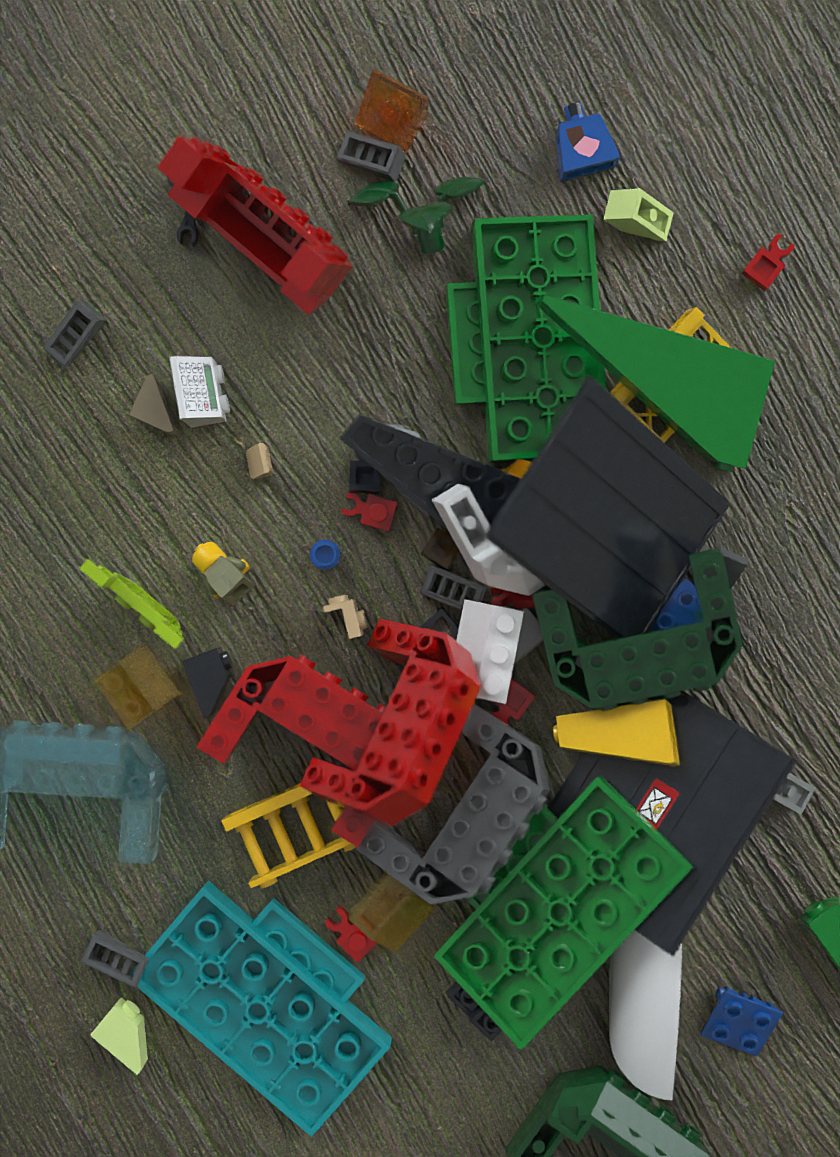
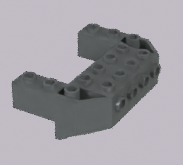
[355,702,550,904]

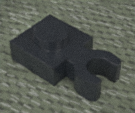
[349,451,380,494]

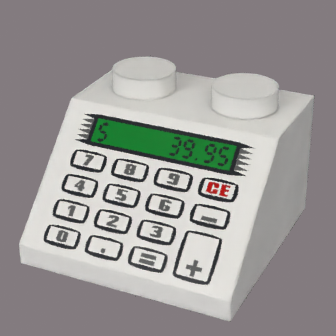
[170,356,230,428]

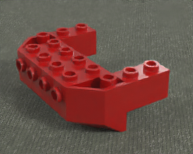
[157,135,353,315]
[299,618,481,826]
[197,654,386,847]

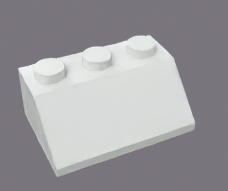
[456,600,524,704]

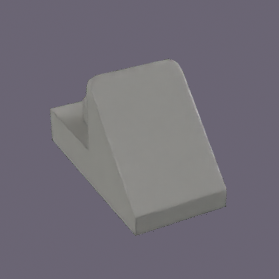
[774,773,816,815]

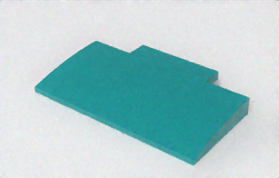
[129,880,392,1137]

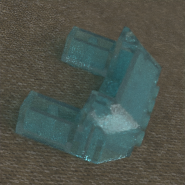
[0,720,167,864]

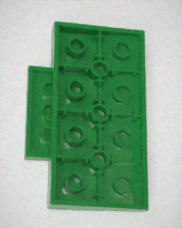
[446,214,606,463]
[434,776,693,1050]

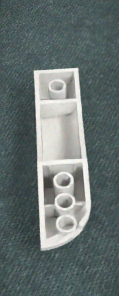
[609,930,682,1100]

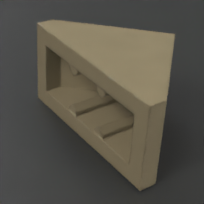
[129,374,180,437]

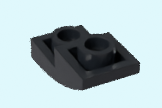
[446,981,502,1042]

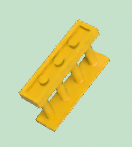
[221,783,356,889]

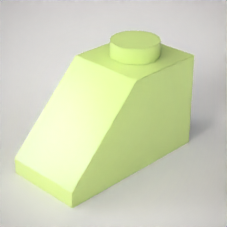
[603,188,674,241]
[90,998,148,1075]

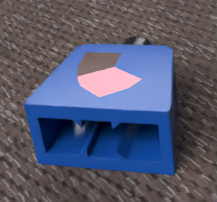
[556,102,620,182]

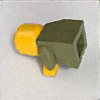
[192,542,255,606]

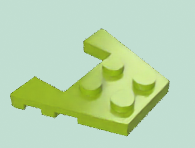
[79,559,184,649]

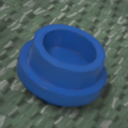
[310,540,340,570]

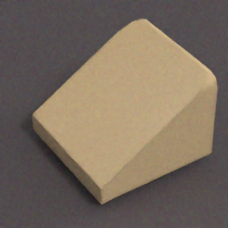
[246,443,274,479]

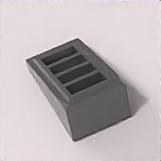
[336,131,406,182]
[43,301,107,368]
[420,565,487,610]
[81,930,150,988]

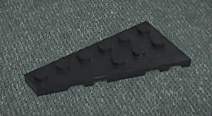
[339,414,521,529]

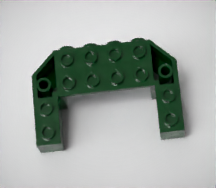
[532,548,743,711]
[505,1066,710,1157]

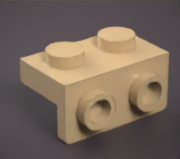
[322,595,368,639]

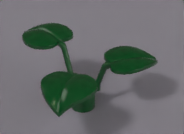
[347,177,486,254]

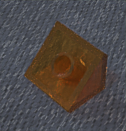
[354,69,429,153]

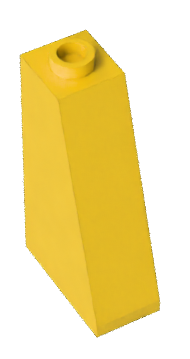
[553,699,680,766]

